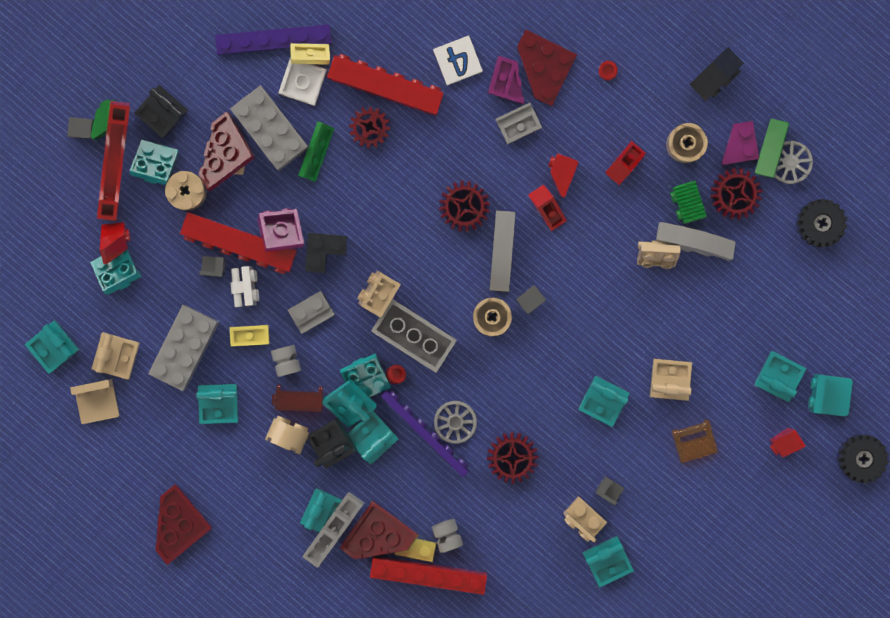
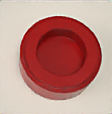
[598,61,618,81]
[386,365,406,384]

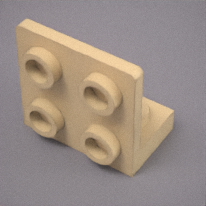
[357,271,401,317]
[70,379,119,424]
[563,496,607,543]

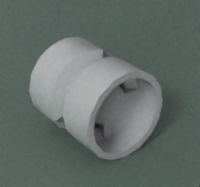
[271,345,301,377]
[432,519,463,553]

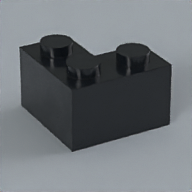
[689,47,744,101]
[305,233,348,273]

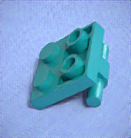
[130,140,179,185]
[90,249,142,295]
[24,320,80,374]
[754,351,806,402]
[340,354,391,397]
[578,375,630,427]
[322,379,377,428]
[197,384,239,424]
[348,411,399,465]
[300,488,342,532]
[582,536,634,588]

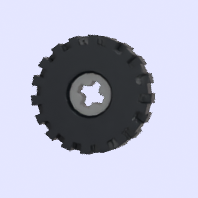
[796,199,847,247]
[837,434,889,483]

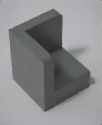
[67,117,94,139]
[199,256,226,277]
[516,285,545,314]
[595,476,624,506]

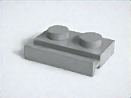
[495,103,542,145]
[288,291,335,334]

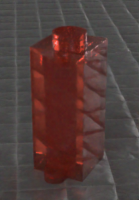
[272,385,323,412]

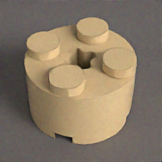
[666,123,708,163]
[165,171,206,211]
[473,298,512,336]
[265,416,309,454]

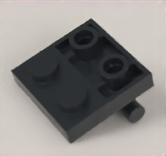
[134,85,189,139]
[307,417,357,469]

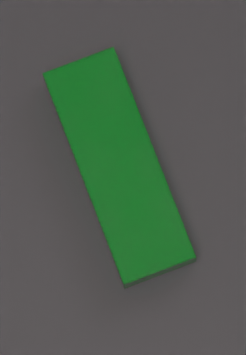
[755,118,790,179]
[298,122,335,182]

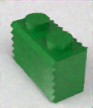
[670,181,707,224]

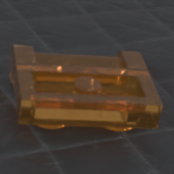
[671,419,718,463]

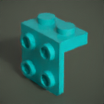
[808,374,853,416]

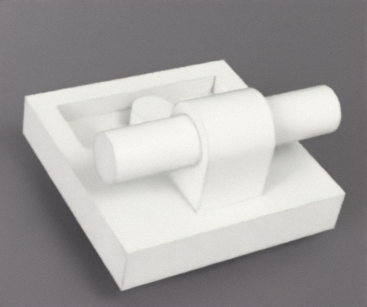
[230,266,259,307]

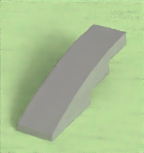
[490,210,515,292]
[656,222,736,261]
[302,492,364,568]

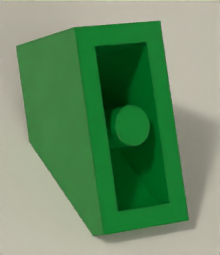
[91,99,115,141]

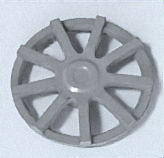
[775,141,813,184]
[434,401,477,444]

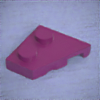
[488,56,524,104]
[721,121,759,165]

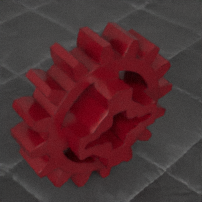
[349,106,390,149]

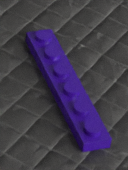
[215,24,332,55]
[381,391,469,477]

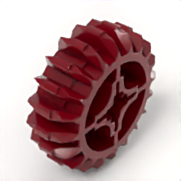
[710,168,763,220]
[439,180,490,232]
[487,432,539,484]

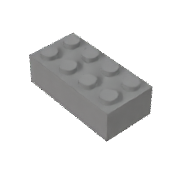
[230,85,308,171]
[371,299,457,372]
[148,305,220,391]

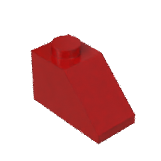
[605,141,646,185]
[548,153,579,198]
[528,184,567,231]
[100,222,131,264]
[769,427,806,457]

